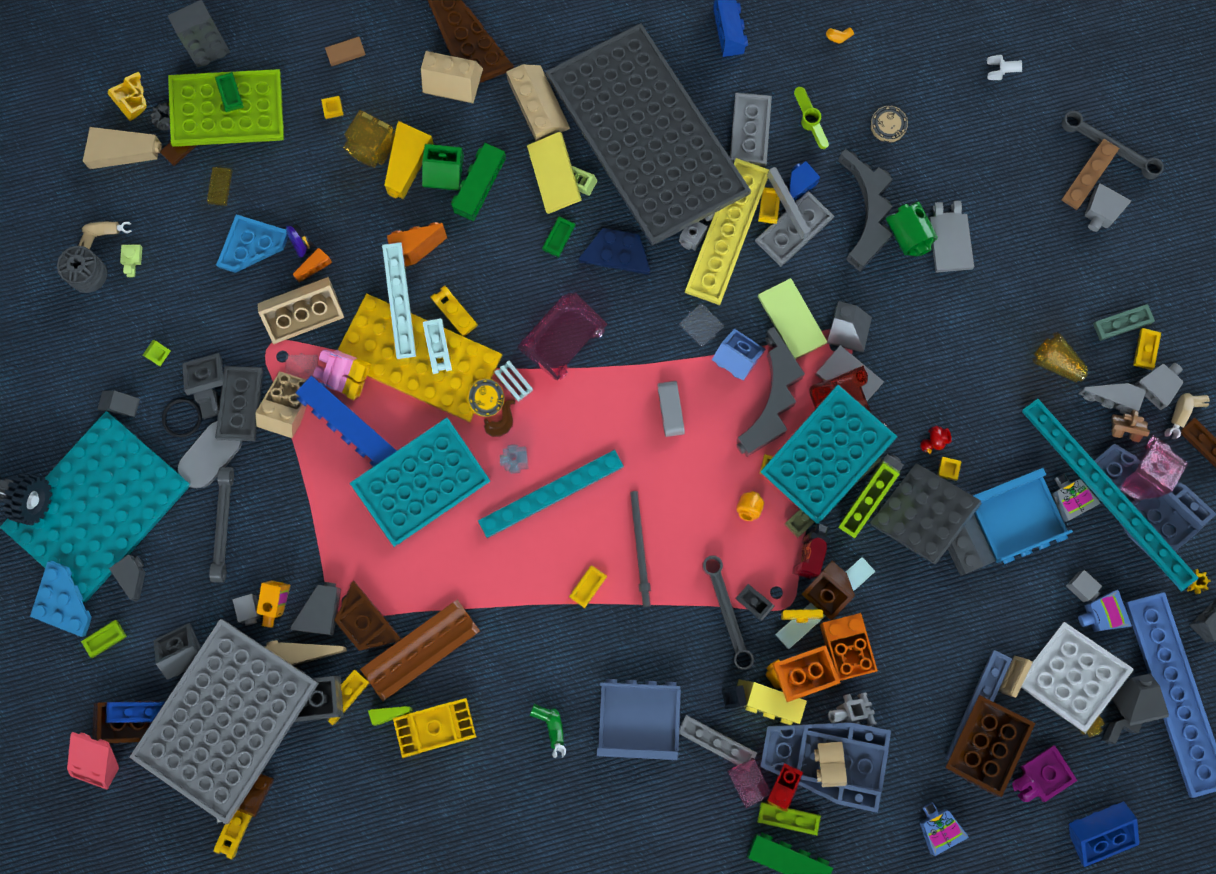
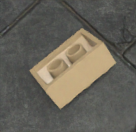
[421,51,483,103]

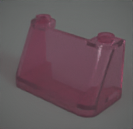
[517,293,607,380]

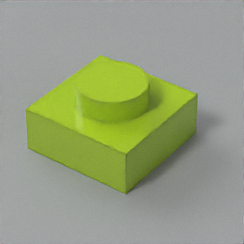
[143,340,171,366]

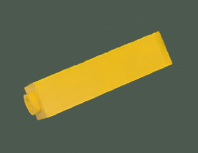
[384,121,434,199]

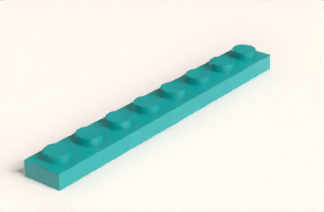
[478,450,624,538]

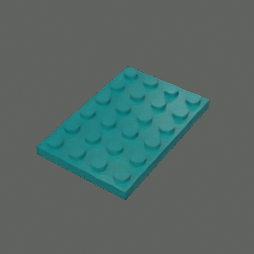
[760,385,898,524]
[350,417,490,547]

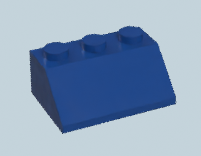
[713,0,748,57]
[1069,801,1139,867]

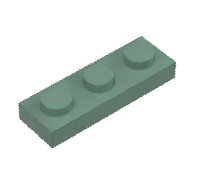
[1093,304,1155,341]

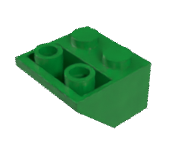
[422,144,464,191]

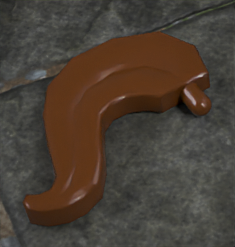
[484,400,515,437]

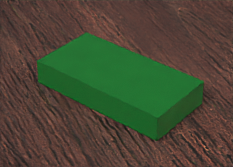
[215,72,244,112]
[542,217,576,258]

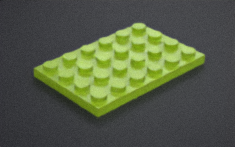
[168,69,284,147]

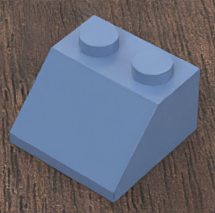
[712,329,766,381]

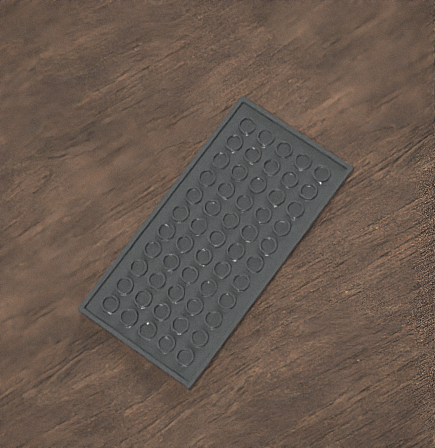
[546,23,751,246]

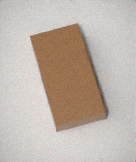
[325,37,366,66]

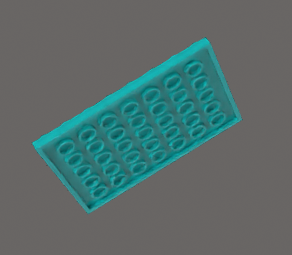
[0,411,190,603]

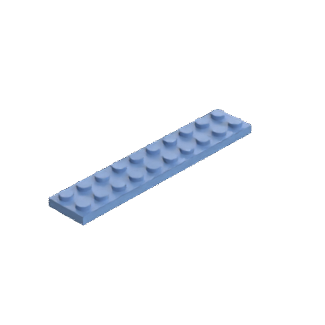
[1125,592,1216,798]

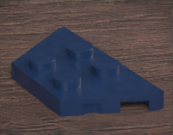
[579,228,650,275]

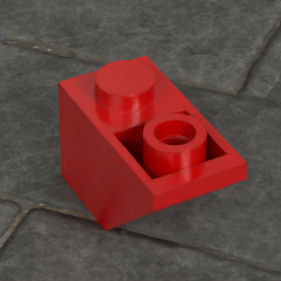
[767,763,803,812]

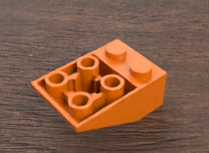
[387,222,447,266]
[820,613,878,681]

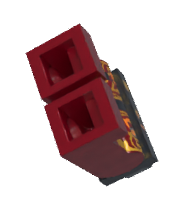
[792,524,831,579]

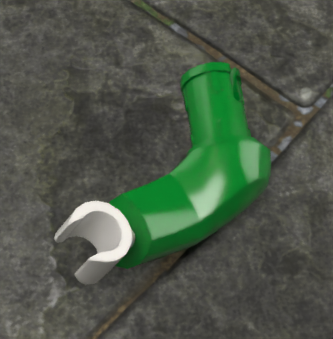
[529,703,566,758]

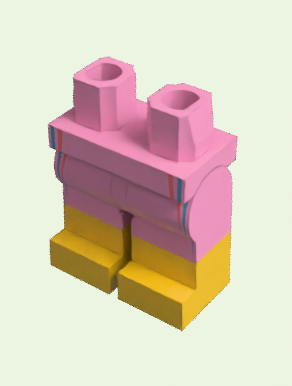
[313,350,371,400]

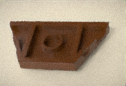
[334,581,402,651]

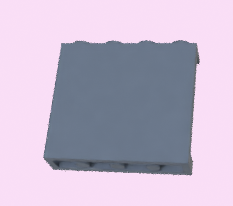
[597,679,681,760]

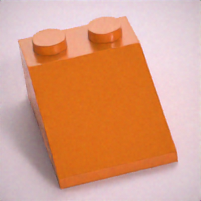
[772,645,840,702]

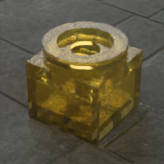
[344,110,395,167]

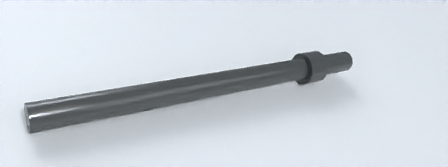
[630,491,651,607]

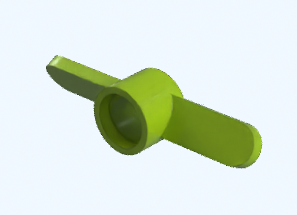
[794,87,829,149]

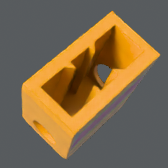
[257,581,291,628]

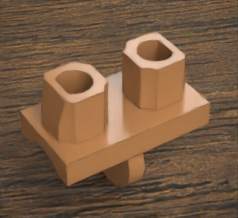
[1111,410,1150,442]

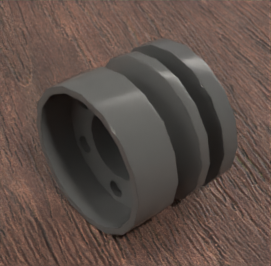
[57,246,108,293]

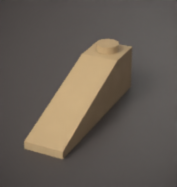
[265,640,347,666]

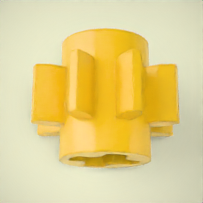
[1187,569,1211,594]

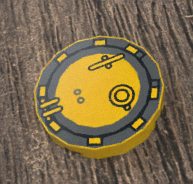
[466,379,504,417]

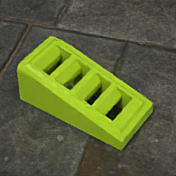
[368,706,413,726]

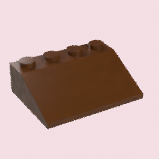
[945,695,1036,797]

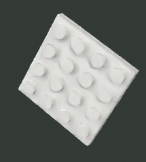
[1021,622,1133,734]

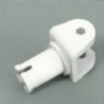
[987,55,1022,80]

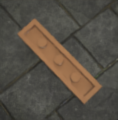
[1061,139,1120,210]

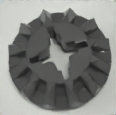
[150,101,170,130]

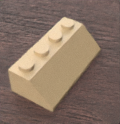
[506,64,570,141]
[257,277,344,344]

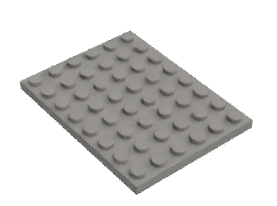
[129,619,319,824]

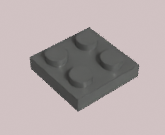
[182,353,224,395]

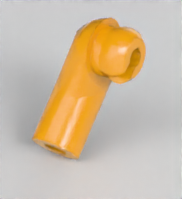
[826,27,854,44]

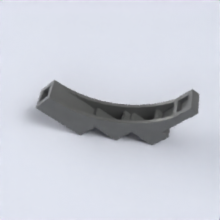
[838,149,893,272]

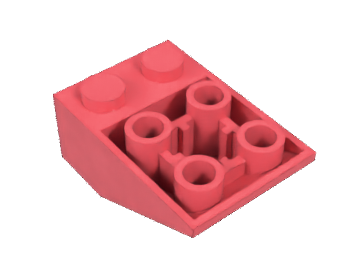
[67,732,119,790]

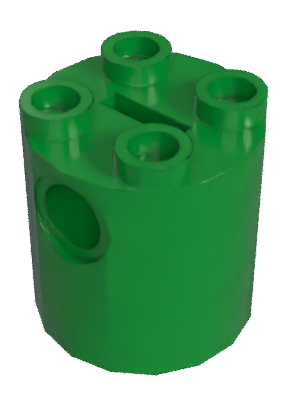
[886,201,938,256]

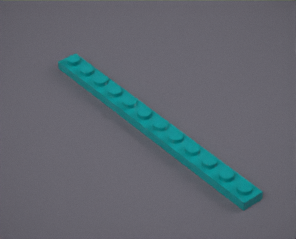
[1022,399,1199,592]

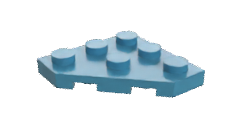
[216,214,288,273]
[30,561,92,637]

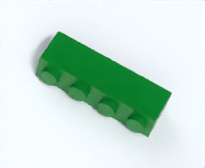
[451,143,506,221]
[747,832,833,874]

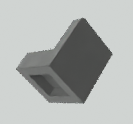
[193,388,220,419]

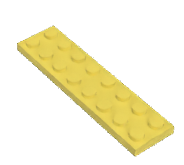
[685,158,769,305]

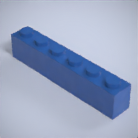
[295,375,397,467]

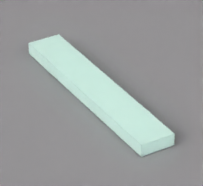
[382,243,416,359]
[775,557,876,649]

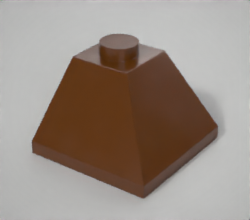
[802,561,855,620]

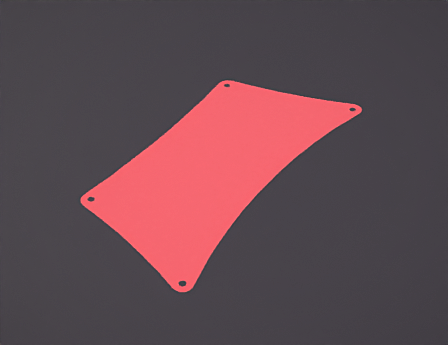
[265,329,853,616]

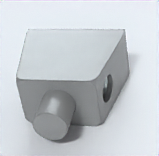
[1085,183,1131,232]
[1134,363,1183,410]

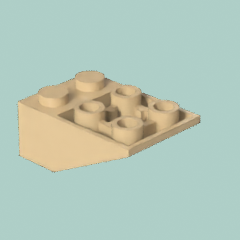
[255,371,308,438]

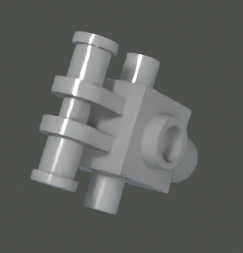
[828,693,877,726]

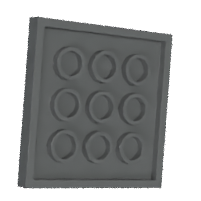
[870,463,982,565]

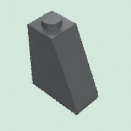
[291,582,341,636]

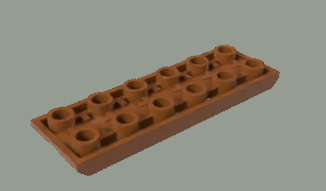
[360,599,480,702]

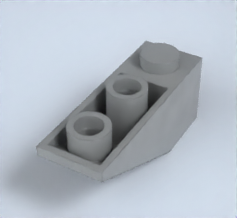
[1078,383,1146,415]

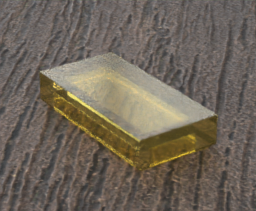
[207,167,232,206]

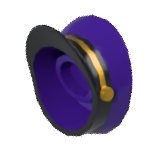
[286,224,317,258]

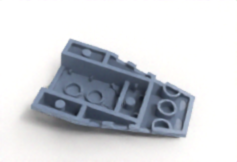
[1094,444,1216,562]
[761,722,891,813]

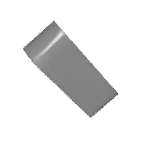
[657,381,685,437]

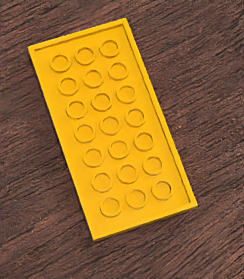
[338,293,503,423]

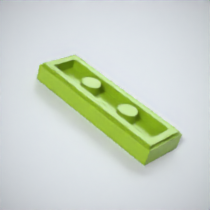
[757,802,821,836]

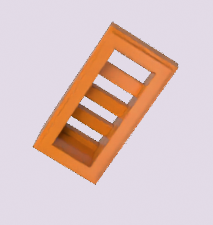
[293,248,332,282]

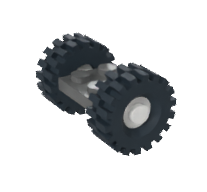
[0,473,52,525]

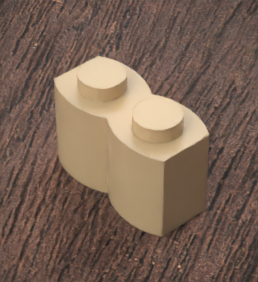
[814,742,847,787]

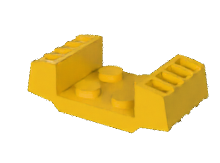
[393,698,476,758]

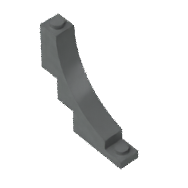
[736,327,805,457]

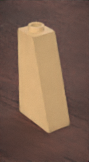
[83,127,162,169]

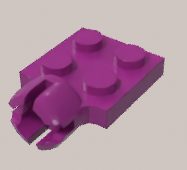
[1012,745,1078,802]

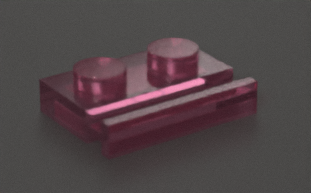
[727,758,771,808]

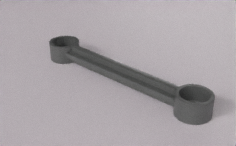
[1061,111,1164,179]
[209,467,234,583]
[702,556,754,670]

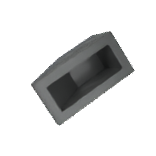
[109,555,145,602]

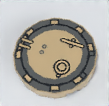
[871,106,908,142]

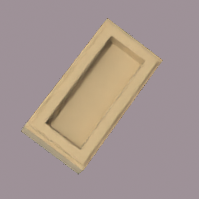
[998,656,1033,698]

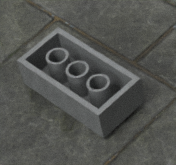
[168,0,230,68]
[294,676,344,723]

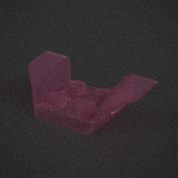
[1120,435,1188,501]

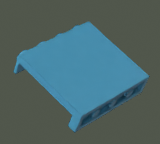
[974,468,1073,564]

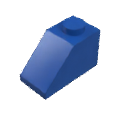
[789,161,820,201]

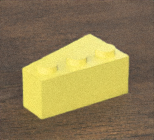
[737,680,807,725]

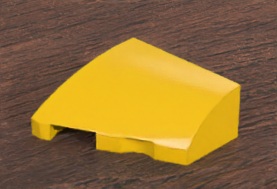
[108,72,147,121]

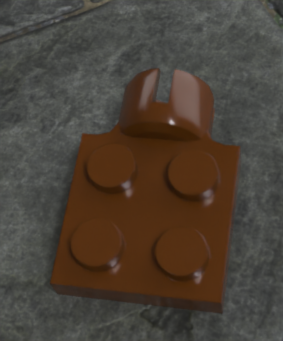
[238,774,274,817]

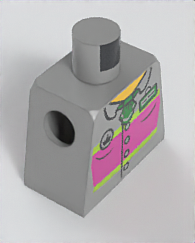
[1052,474,1101,523]

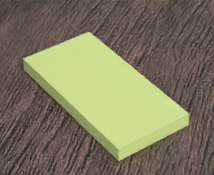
[758,278,827,360]

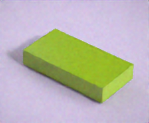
[81,620,127,658]

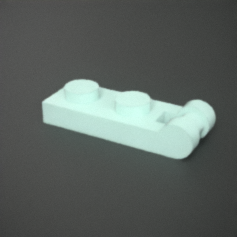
[423,318,452,374]

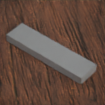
[767,167,811,239]
[679,715,757,771]

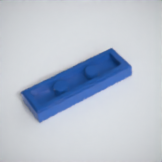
[106,702,165,723]

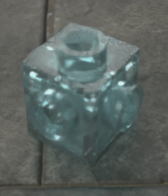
[500,445,529,474]

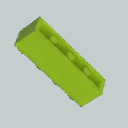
[839,461,900,538]

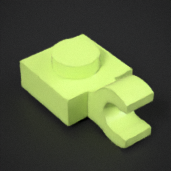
[120,245,142,277]

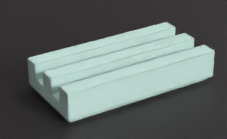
[494,361,533,402]

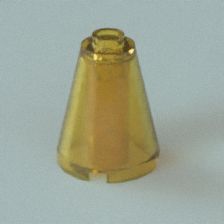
[1032,332,1088,382]

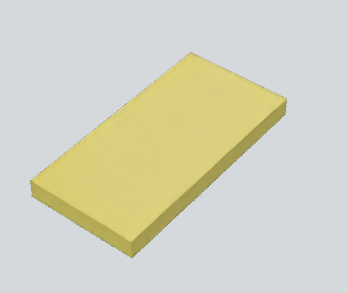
[527,132,582,214]

